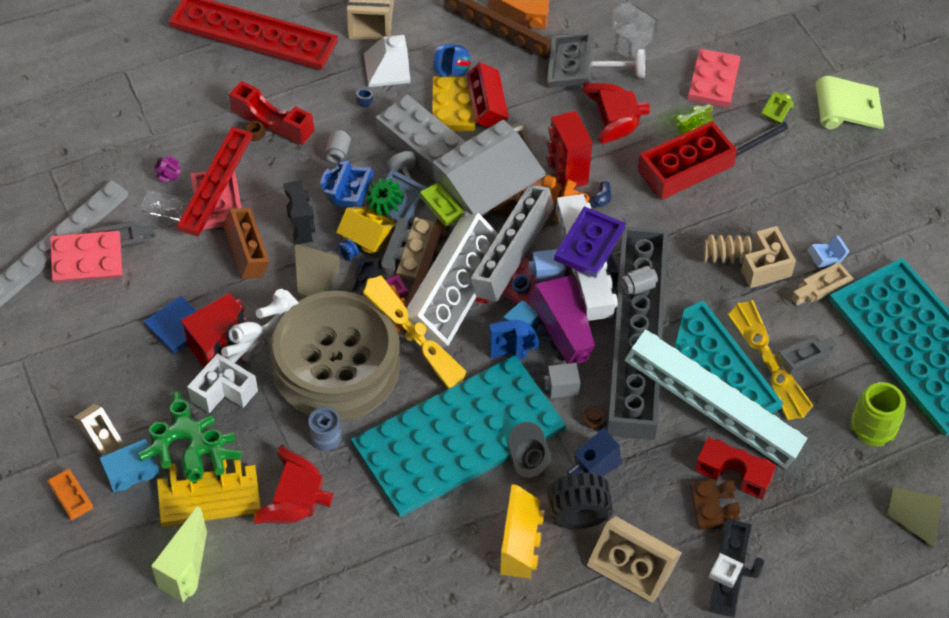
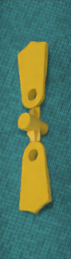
[363,275,466,389]
[728,300,813,421]

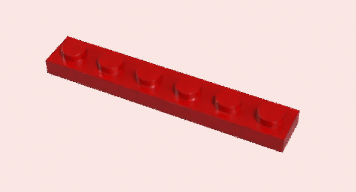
[177,127,252,237]

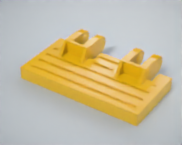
[157,460,261,527]

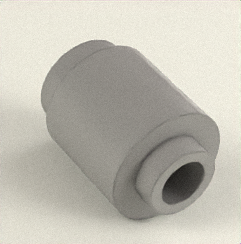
[325,130,351,164]
[621,266,658,295]

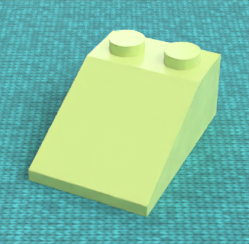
[151,507,207,602]

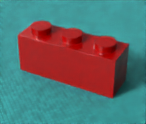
[466,62,509,128]

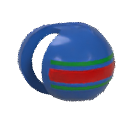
[433,44,471,77]

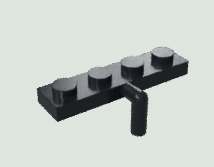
[709,519,764,618]

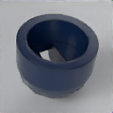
[356,89,373,107]
[512,274,532,295]

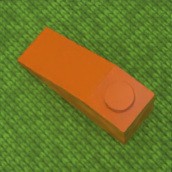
[488,0,549,30]

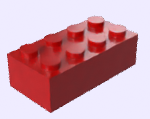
[637,121,737,201]

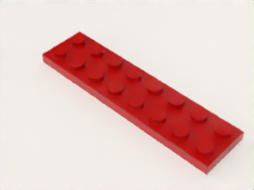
[169,0,338,70]

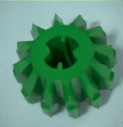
[366,178,404,216]

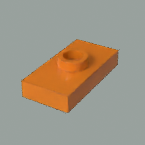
[47,468,94,521]

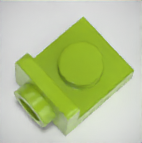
[761,91,794,124]

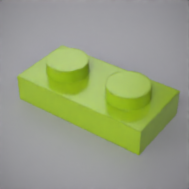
[420,182,464,227]

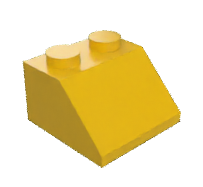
[337,206,397,254]

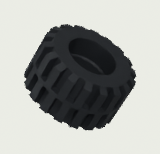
[547,473,613,529]

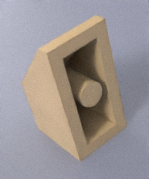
[74,404,126,457]

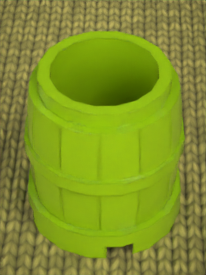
[851,382,906,447]

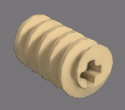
[703,234,752,264]

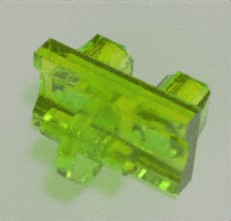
[675,104,715,135]

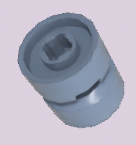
[308,407,342,451]

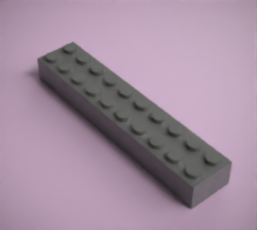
[607,226,668,440]

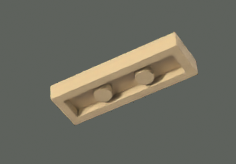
[396,217,435,282]

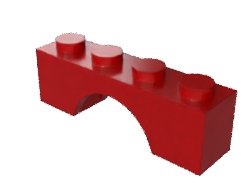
[229,81,314,145]

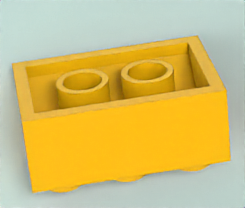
[500,484,545,579]

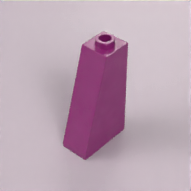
[528,275,595,364]

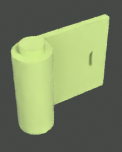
[816,76,884,129]

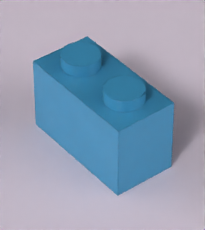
[100,439,160,493]

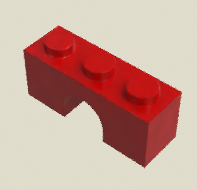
[694,437,777,500]

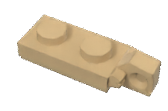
[791,262,853,305]

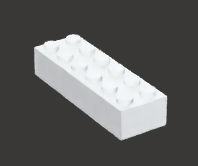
[407,213,498,347]

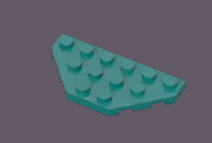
[675,300,784,414]

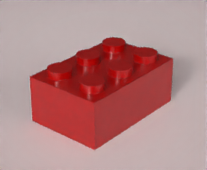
[546,110,593,188]

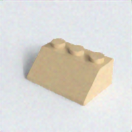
[587,516,682,603]

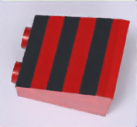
[181,293,247,368]

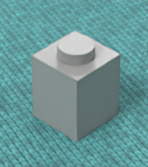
[544,363,580,398]

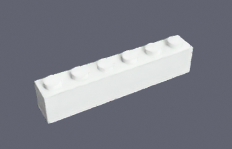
[556,194,618,321]

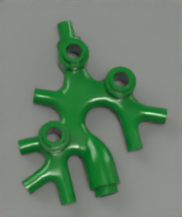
[137,392,242,482]

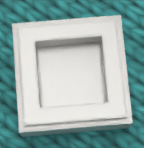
[709,553,743,588]

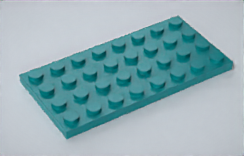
[829,257,949,437]
[351,355,566,518]

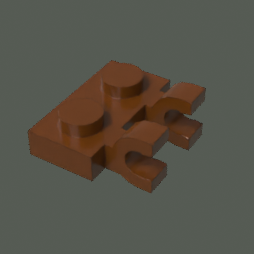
[690,479,740,530]

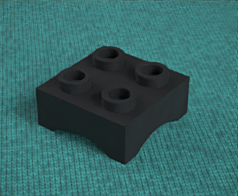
[283,180,316,245]

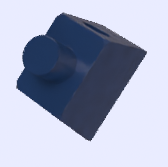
[566,428,622,476]

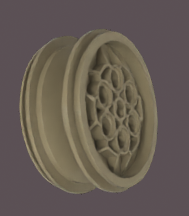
[270,291,400,421]

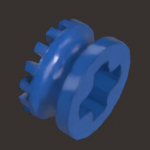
[337,238,359,261]

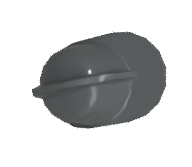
[508,422,551,478]

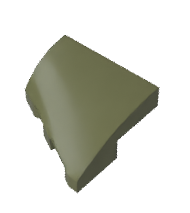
[886,487,943,548]

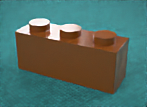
[223,208,270,279]

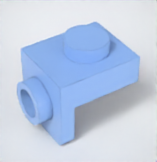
[807,236,849,267]

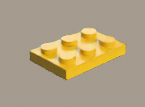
[432,77,475,131]

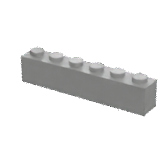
[471,185,554,302]

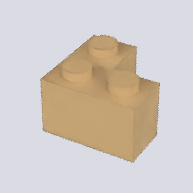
[741,226,796,288]

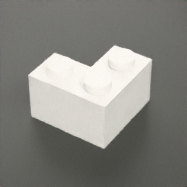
[187,353,258,413]

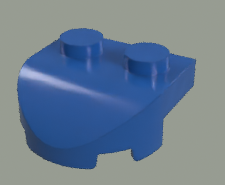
[321,161,374,207]
[488,320,539,360]

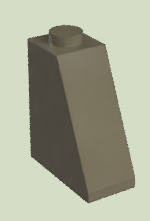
[295,244,340,301]

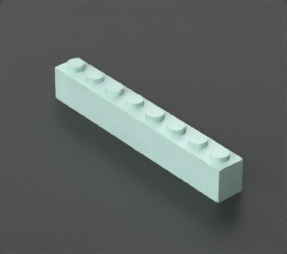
[625,329,808,469]

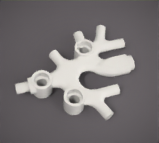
[221,289,298,363]

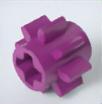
[154,155,181,183]

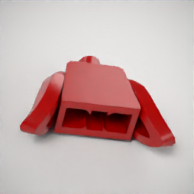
[583,83,650,145]
[253,444,334,524]

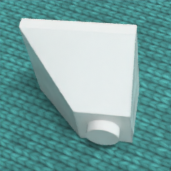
[364,35,410,87]

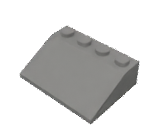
[433,120,546,215]

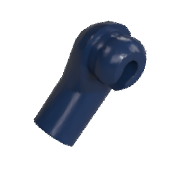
[589,181,611,208]

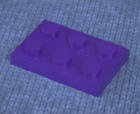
[554,206,626,278]

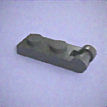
[381,218,411,280]

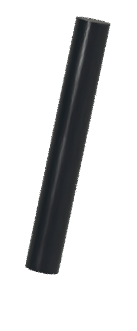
[735,122,788,157]

